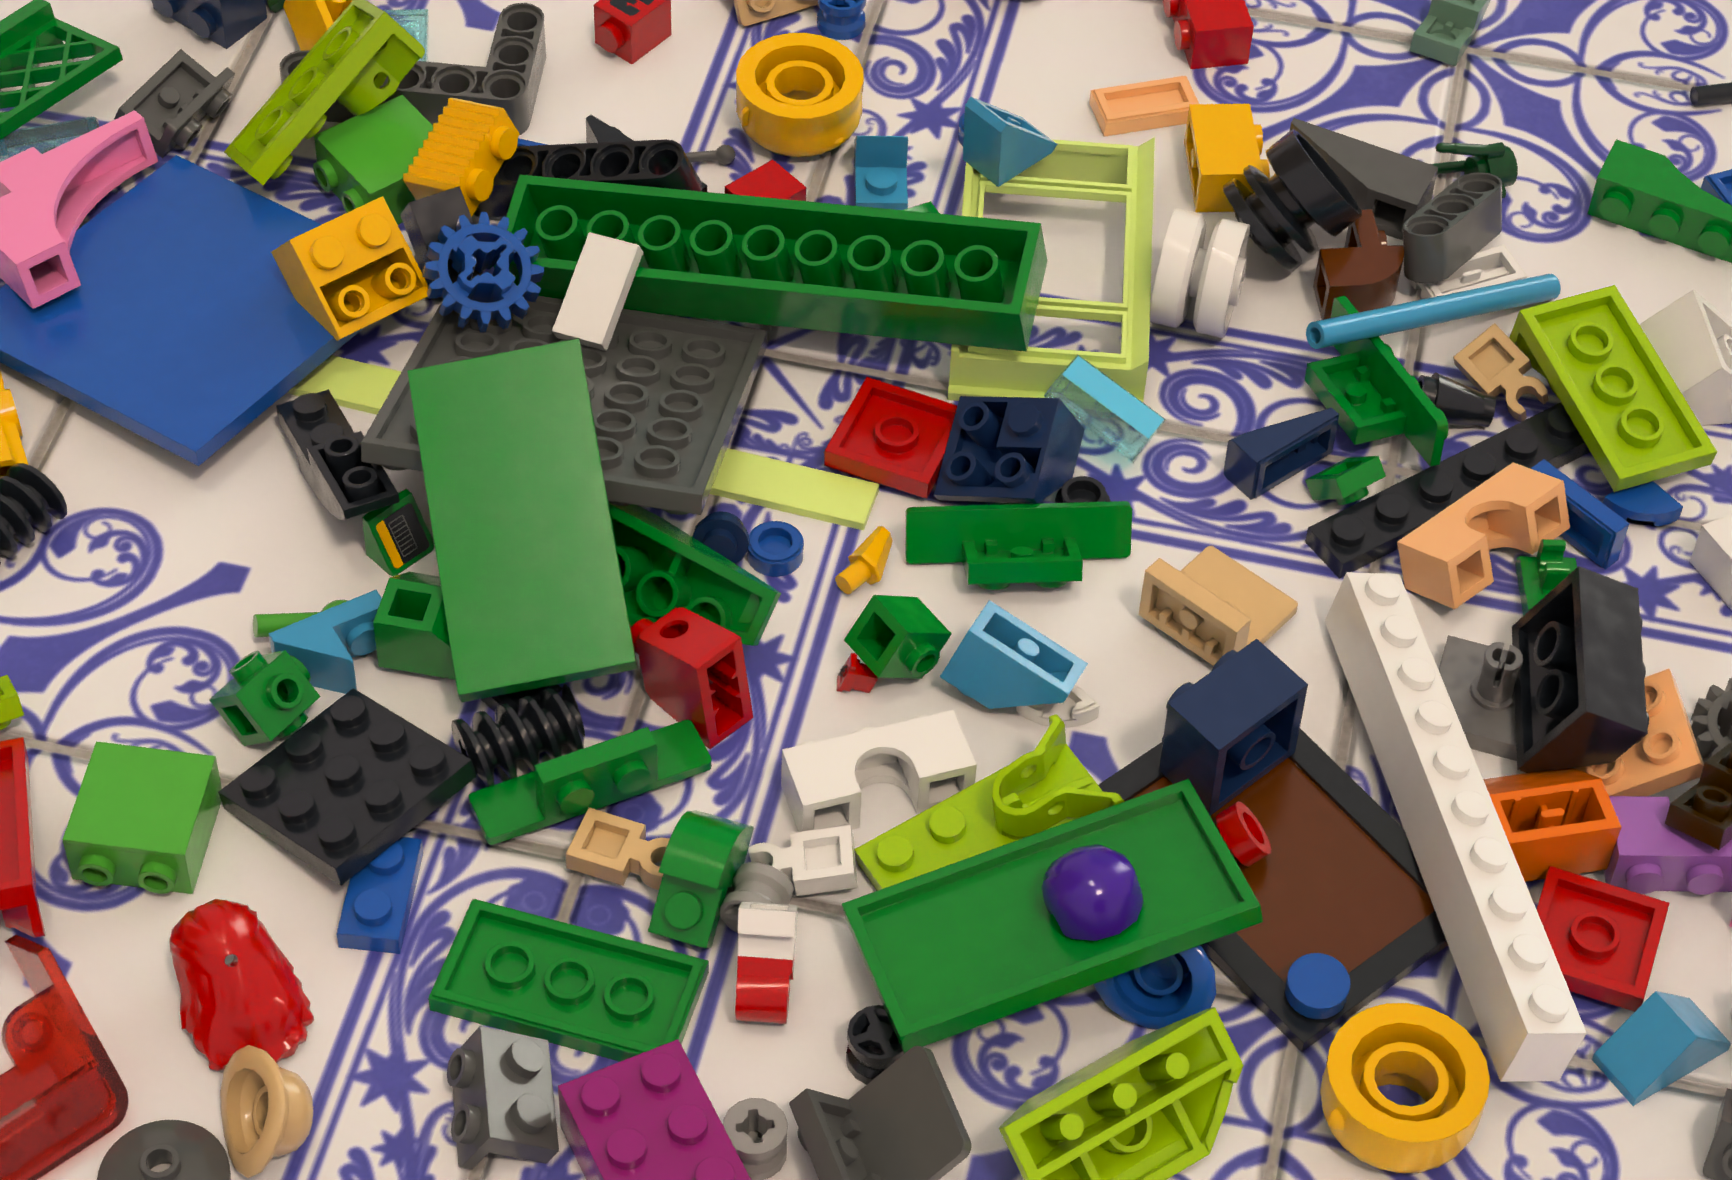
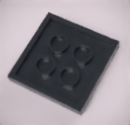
[218,688,476,886]

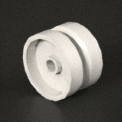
[1150,208,1250,338]

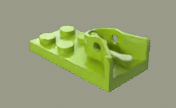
[224,0,425,185]
[1509,285,1717,492]
[854,714,1125,891]

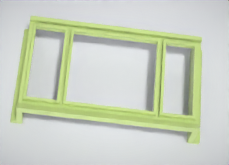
[947,137,1155,413]

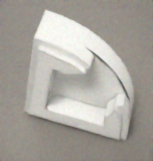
[1016,684,1100,728]

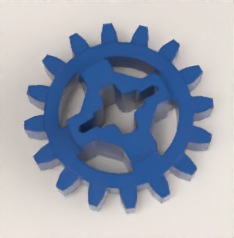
[423,212,544,332]

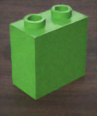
[313,95,433,225]
[62,741,222,894]

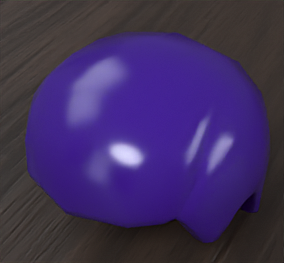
[1041,844,1144,941]

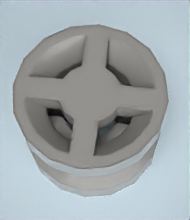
[720,862,794,933]
[723,1098,788,1180]

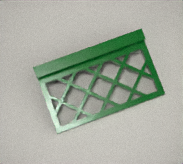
[0,0,123,140]

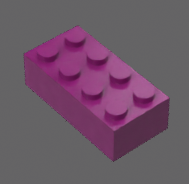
[558,1039,751,1180]

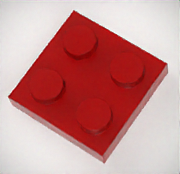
[824,377,958,499]
[1536,866,1670,1012]

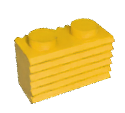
[403,98,520,217]

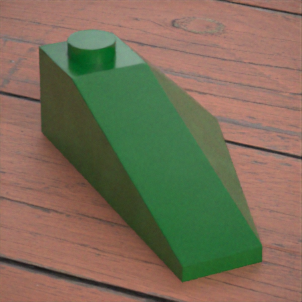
[609,503,781,646]

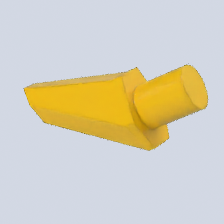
[835,526,893,594]

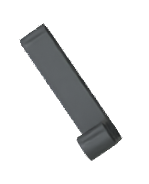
[280,3,546,135]

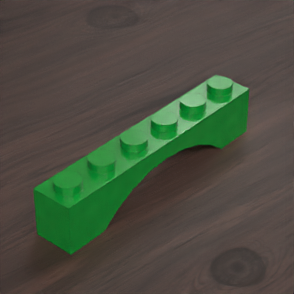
[1587,139,1732,263]

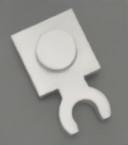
[748,825,858,896]

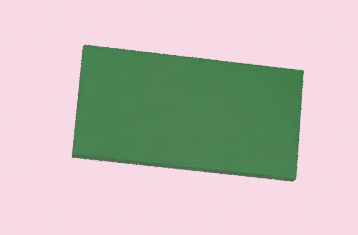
[407,338,638,702]
[842,779,1263,1054]

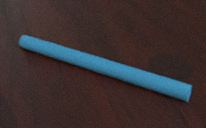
[1306,274,1561,349]

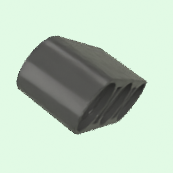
[1403,173,1502,284]

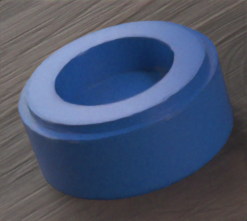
[747,521,804,577]
[1285,953,1350,1019]

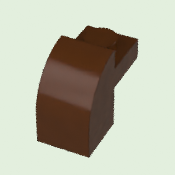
[1313,209,1404,320]

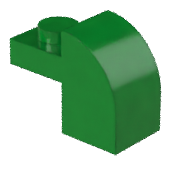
[648,810,754,949]

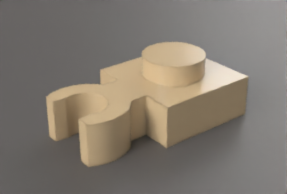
[1453,323,1549,422]
[566,808,670,890]

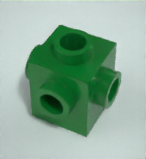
[209,650,320,746]

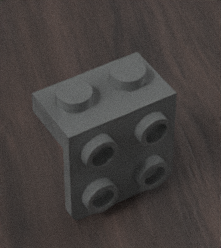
[789,1046,971,1180]

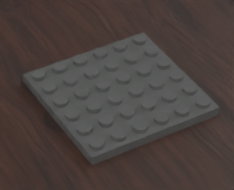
[361,296,768,515]

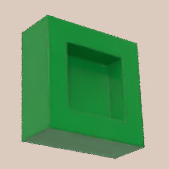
[1305,456,1386,505]

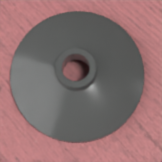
[97,1120,231,1180]

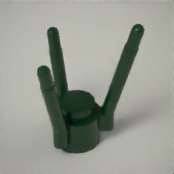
[1431,142,1518,198]

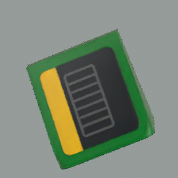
[362,488,434,576]

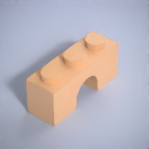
[1397,462,1570,609]

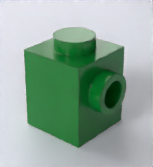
[844,595,952,679]

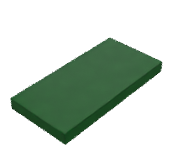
[428,899,709,1062]

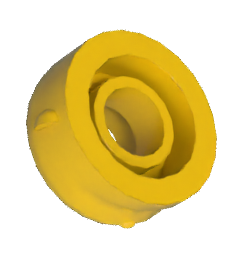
[736,33,864,157]
[1320,1003,1490,1173]

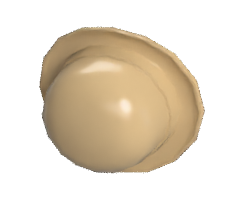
[220,1045,313,1178]

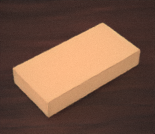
[1089,76,1199,137]

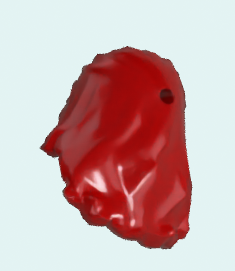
[169,899,314,1071]

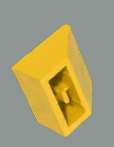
[271,196,429,341]

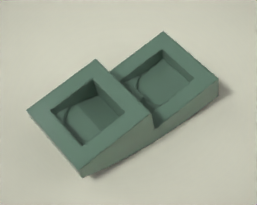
[1409,0,1491,66]

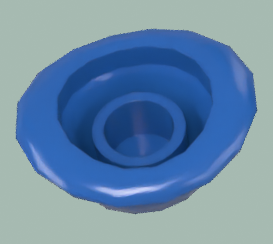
[1094,945,1216,1030]

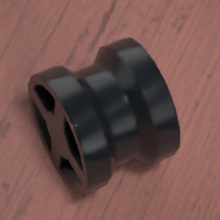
[846,1005,904,1085]

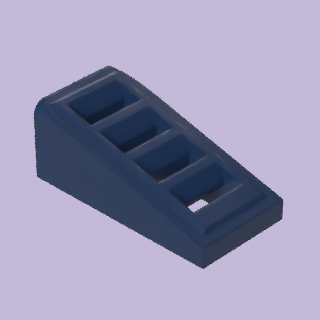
[1224,408,1339,500]

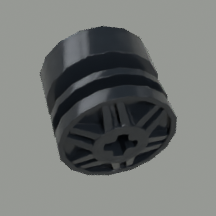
[1223,129,1362,272]

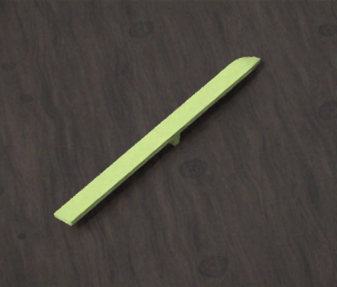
[288,355,879,531]

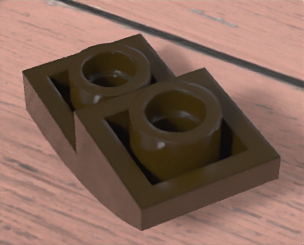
[1665,742,1732,850]

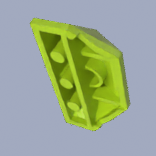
[999,1007,1244,1180]

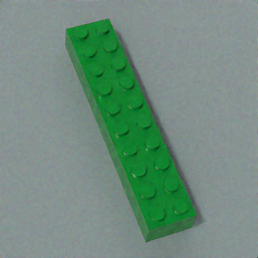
[494,175,1047,352]

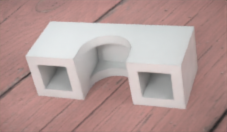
[781,709,977,832]

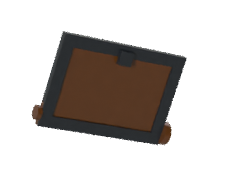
[1098,729,1448,1052]

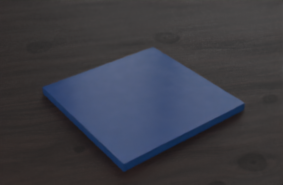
[0,155,363,466]

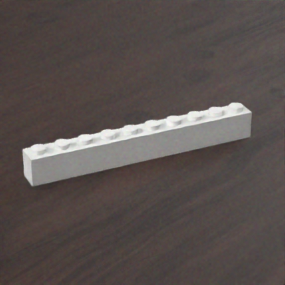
[1325,572,1587,1082]

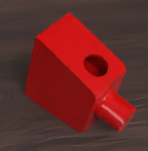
[631,607,754,749]

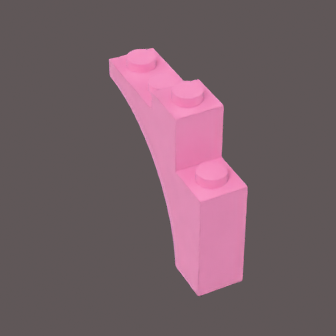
[0,110,159,309]

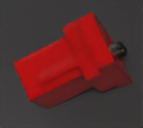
[836,653,878,693]

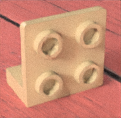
[1138,546,1298,666]

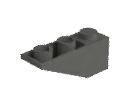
[1290,118,1438,240]

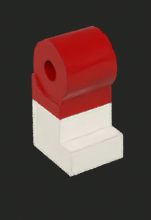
[735,902,798,1024]

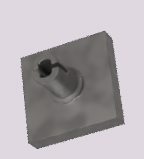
[1439,635,1523,761]

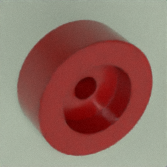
[1216,801,1271,867]

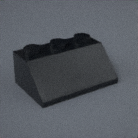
[1512,566,1649,773]

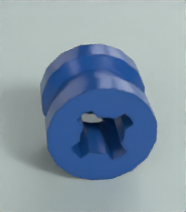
[817,0,866,40]

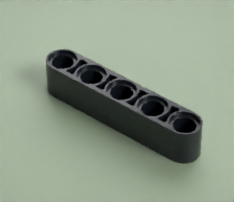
[473,139,702,217]

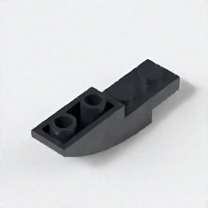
[276,389,400,520]

